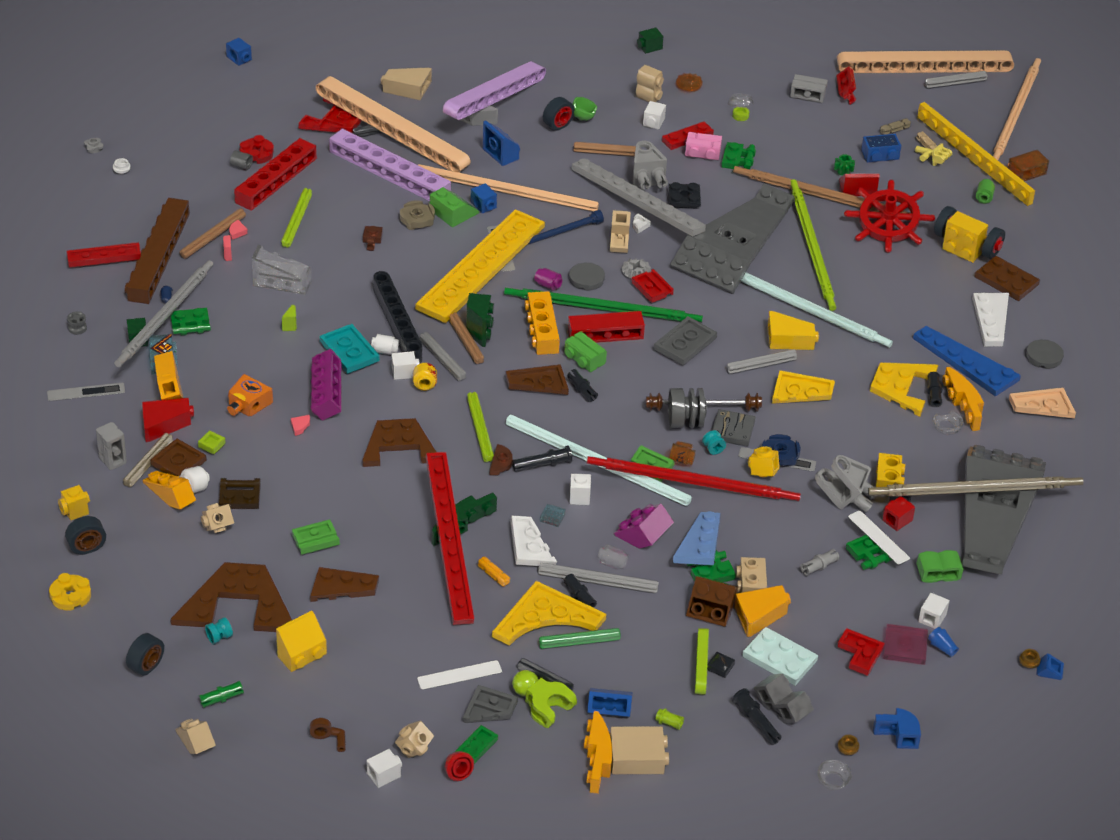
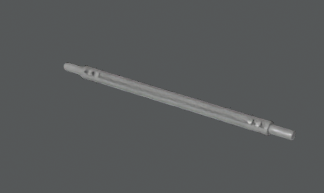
[114,260,213,367]

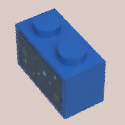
[861,134,901,162]

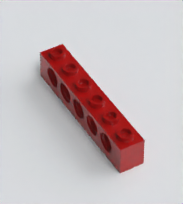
[234,138,317,211]

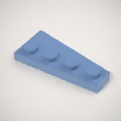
[673,511,720,565]

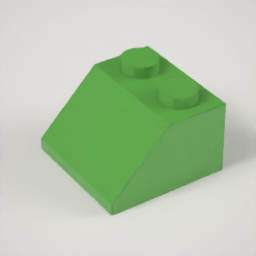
[430,187,479,228]

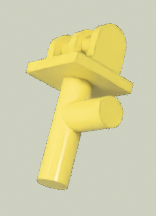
[915,143,952,166]

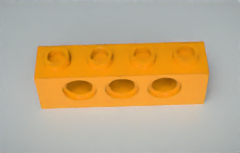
[524,291,560,355]

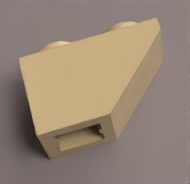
[175,719,216,754]

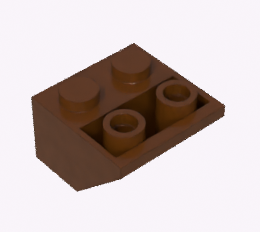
[686,576,739,627]

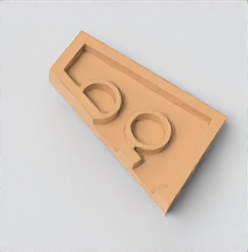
[1009,388,1076,418]

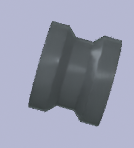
[67,311,87,335]

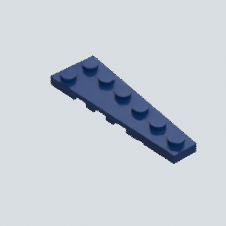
[913,326,1021,396]

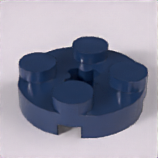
[762,434,801,466]

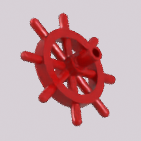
[844,180,936,253]

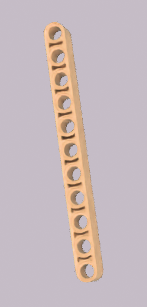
[837,51,1014,73]
[316,76,471,173]

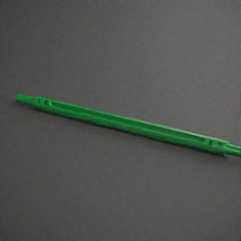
[504,287,703,323]

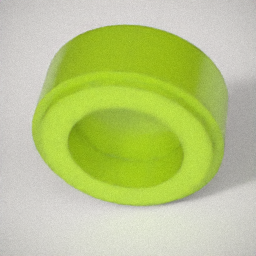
[732,106,750,121]

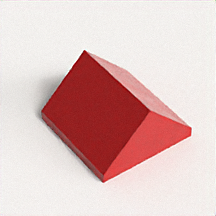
[839,174,880,196]

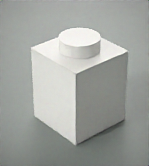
[643,101,666,129]
[391,351,419,380]
[570,474,591,505]
[918,593,950,629]
[367,749,402,788]

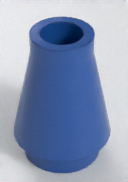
[928,627,959,657]

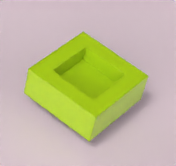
[198,430,226,454]

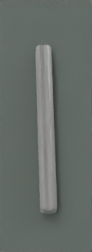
[538,563,659,593]

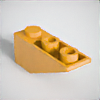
[154,351,183,400]
[142,471,196,509]

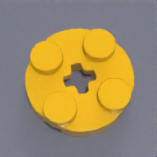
[49,573,91,610]

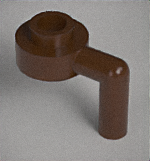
[310,718,346,752]

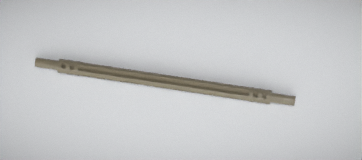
[868,476,1083,497]

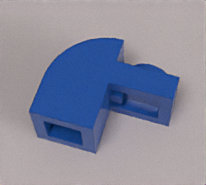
[873,708,921,749]

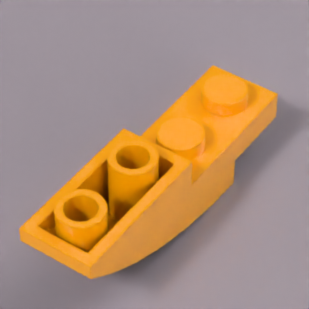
[942,367,984,431]
[584,711,612,794]

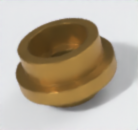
[1019,649,1041,668]
[838,734,860,755]

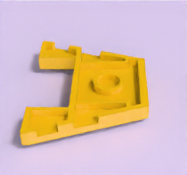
[870,362,938,417]

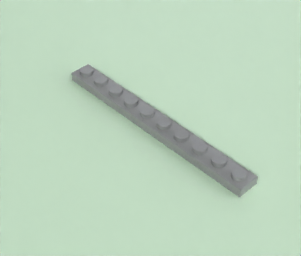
[572,159,706,237]

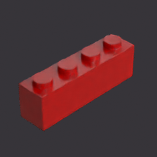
[568,311,645,343]

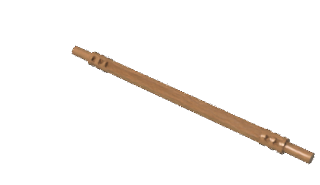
[733,166,911,213]

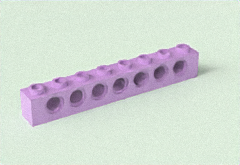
[329,129,451,201]

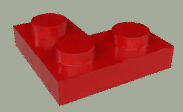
[838,628,885,676]

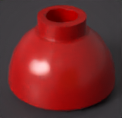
[445,751,474,781]

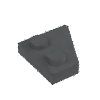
[463,685,518,723]

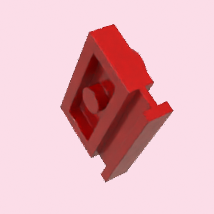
[631,269,674,303]

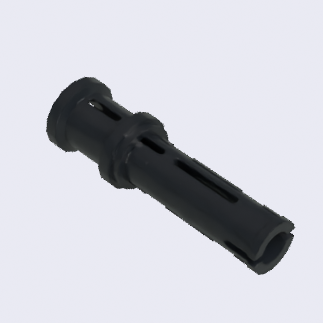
[512,445,572,472]
[732,688,782,745]

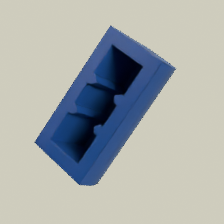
[588,688,633,717]

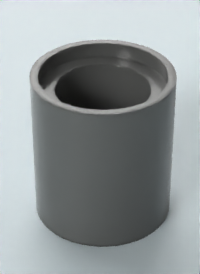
[230,150,253,170]

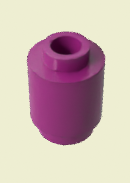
[535,268,563,291]

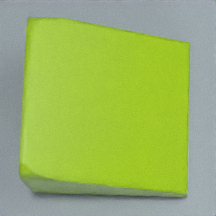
[282,305,297,331]

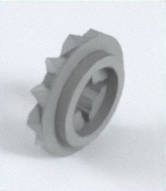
[622,258,651,279]

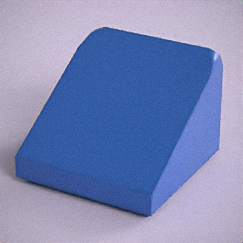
[1036,653,1064,680]

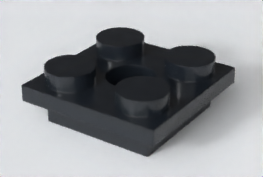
[668,182,701,208]

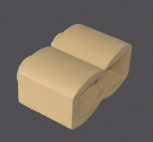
[636,65,664,102]

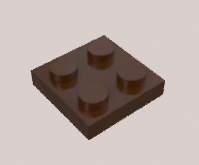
[150,438,207,476]

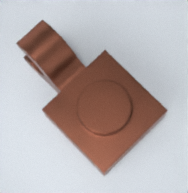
[363,226,383,251]

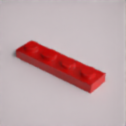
[67,242,141,267]

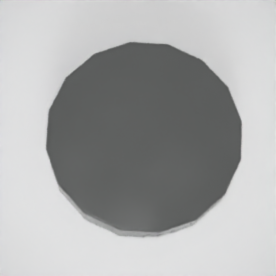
[569,262,605,290]
[1026,339,1064,369]

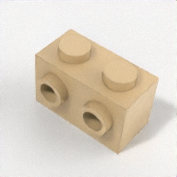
[736,557,767,593]

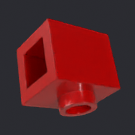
[882,496,915,531]

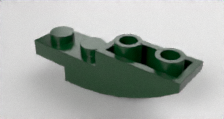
[432,492,497,546]

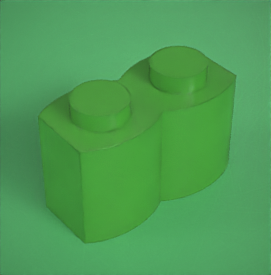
[916,550,963,583]

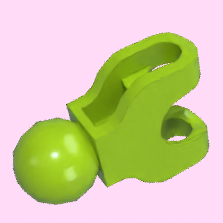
[512,670,577,728]

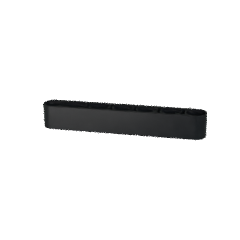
[373,271,422,364]

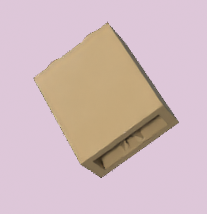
[610,727,669,774]

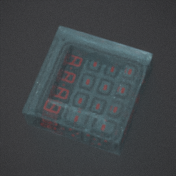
[540,504,566,527]

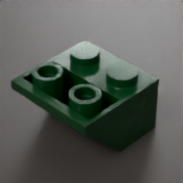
[466,293,494,347]

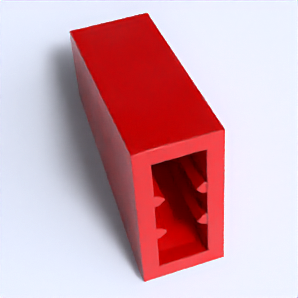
[142,398,194,442]

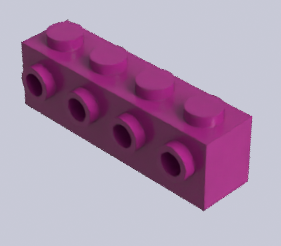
[310,349,341,421]

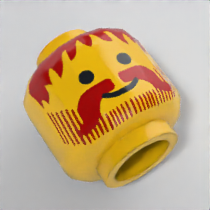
[413,363,437,391]

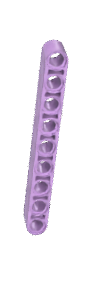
[443,61,546,120]

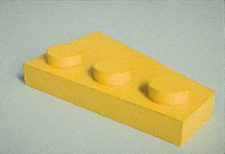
[772,370,835,404]

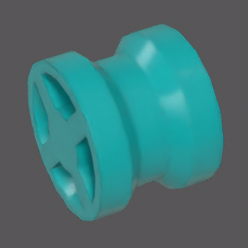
[702,430,726,455]

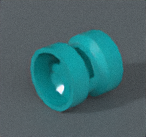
[205,617,233,644]

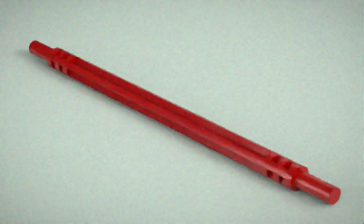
[586,456,800,501]

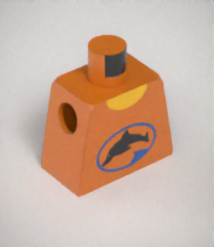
[227,374,273,416]

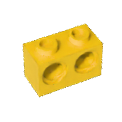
[875,453,905,487]

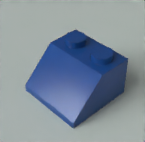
[483,121,520,166]

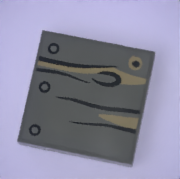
[713,409,756,446]

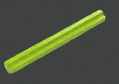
[281,188,312,248]
[467,392,494,462]

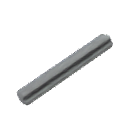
[925,71,987,88]
[420,332,466,381]
[727,349,797,374]

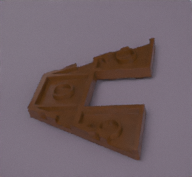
[171,562,292,632]

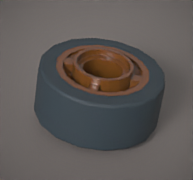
[65,516,107,555]
[126,633,165,676]

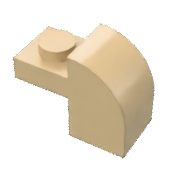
[610,210,631,253]

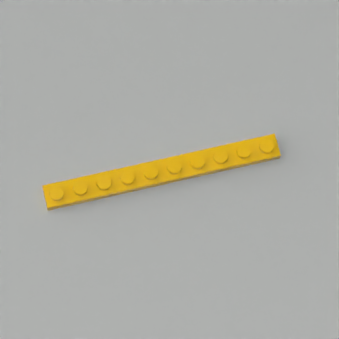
[917,102,1035,206]

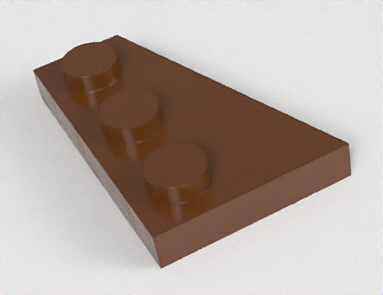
[505,364,569,395]
[310,567,379,602]

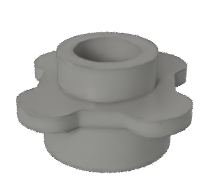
[84,138,104,153]

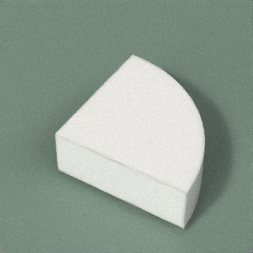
[633,213,651,233]

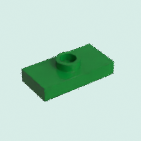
[455,725,498,764]

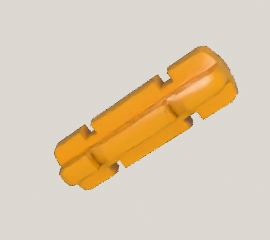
[478,556,510,587]

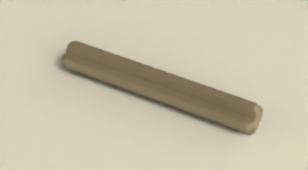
[123,433,173,487]

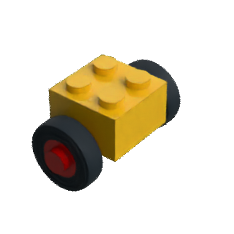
[934,206,1005,263]

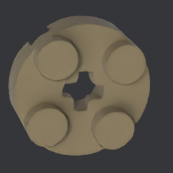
[400,200,435,230]

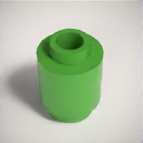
[976,179,995,203]

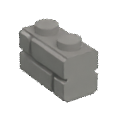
[790,74,828,103]
[96,422,127,470]

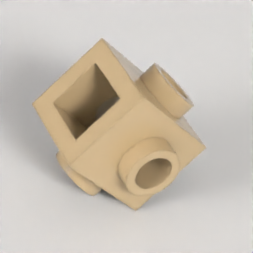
[201,503,234,533]
[395,720,434,758]

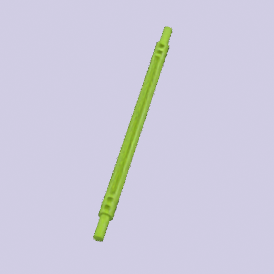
[790,179,836,311]

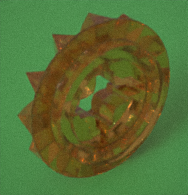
[676,73,703,91]

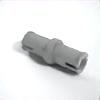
[801,549,839,576]

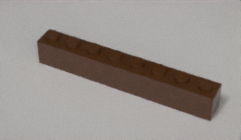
[125,197,190,304]

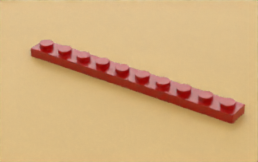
[426,452,474,625]

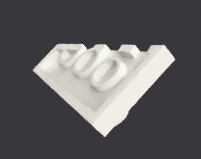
[972,293,1009,347]

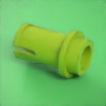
[655,708,684,730]

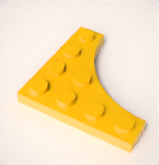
[492,581,606,646]

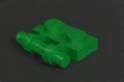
[721,142,756,169]
[170,308,211,336]
[846,535,893,570]
[687,550,736,582]

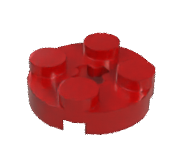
[240,135,274,164]

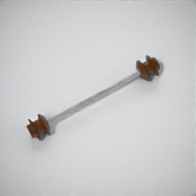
[646,393,762,412]

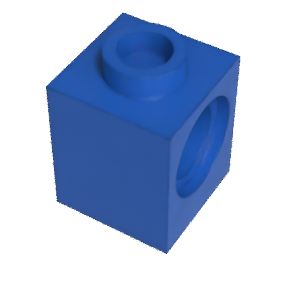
[226,38,252,66]
[471,183,497,214]

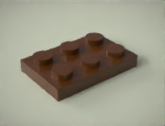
[975,256,1040,301]

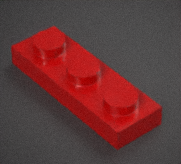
[662,121,714,150]

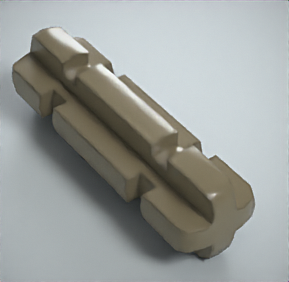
[880,118,911,135]

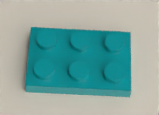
[319,324,380,374]

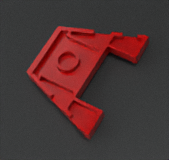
[298,98,363,133]

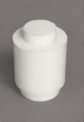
[371,334,399,355]

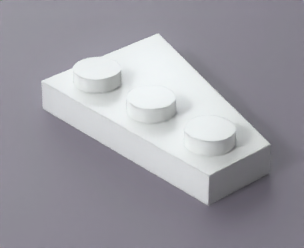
[510,516,557,566]

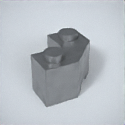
[753,674,814,723]

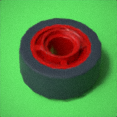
[543,97,575,131]

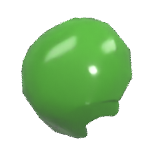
[572,97,597,121]

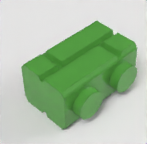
[565,331,607,372]

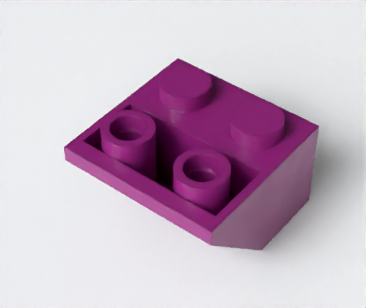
[614,503,674,549]

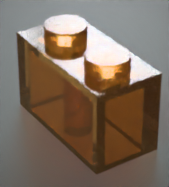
[1008,150,1049,181]

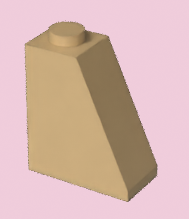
[381,68,432,100]

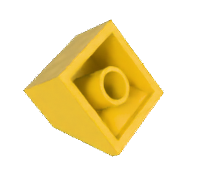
[276,610,327,672]

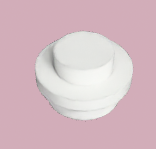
[113,158,131,174]

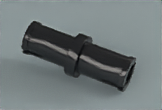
[567,369,598,402]
[927,372,943,407]
[563,573,597,608]

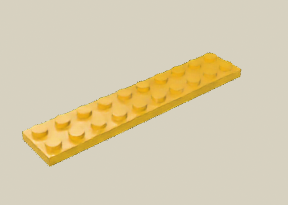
[415,209,545,323]

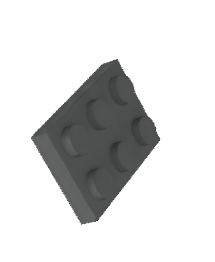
[654,316,717,365]

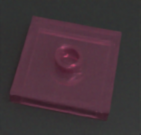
[883,624,928,665]

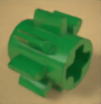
[834,154,855,176]

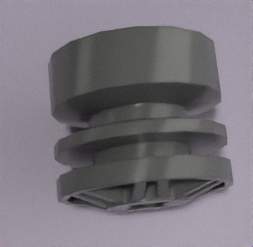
[668,388,707,428]

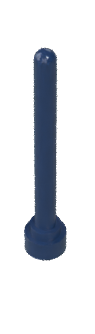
[528,209,604,244]

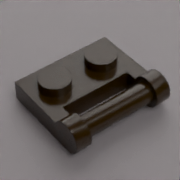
[219,478,261,509]

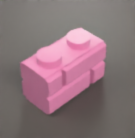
[685,132,722,160]

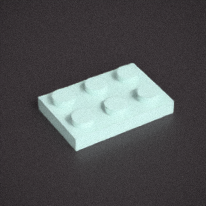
[742,627,818,686]

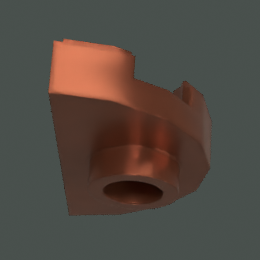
[490,444,513,475]

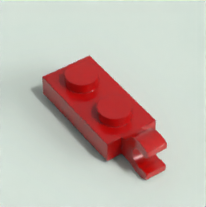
[836,66,856,105]

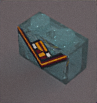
[149,334,178,375]

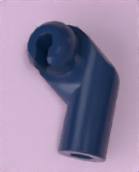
[160,285,173,303]

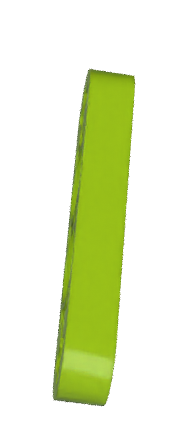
[695,628,709,695]

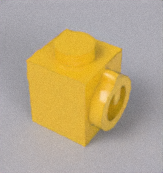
[748,447,780,478]
[58,485,90,521]

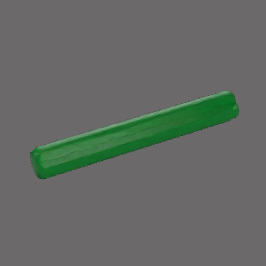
[539,628,621,649]

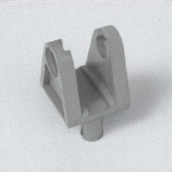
[632,141,668,190]
[815,455,875,512]

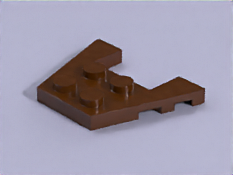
[363,418,436,467]

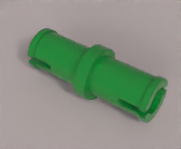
[199,681,244,708]

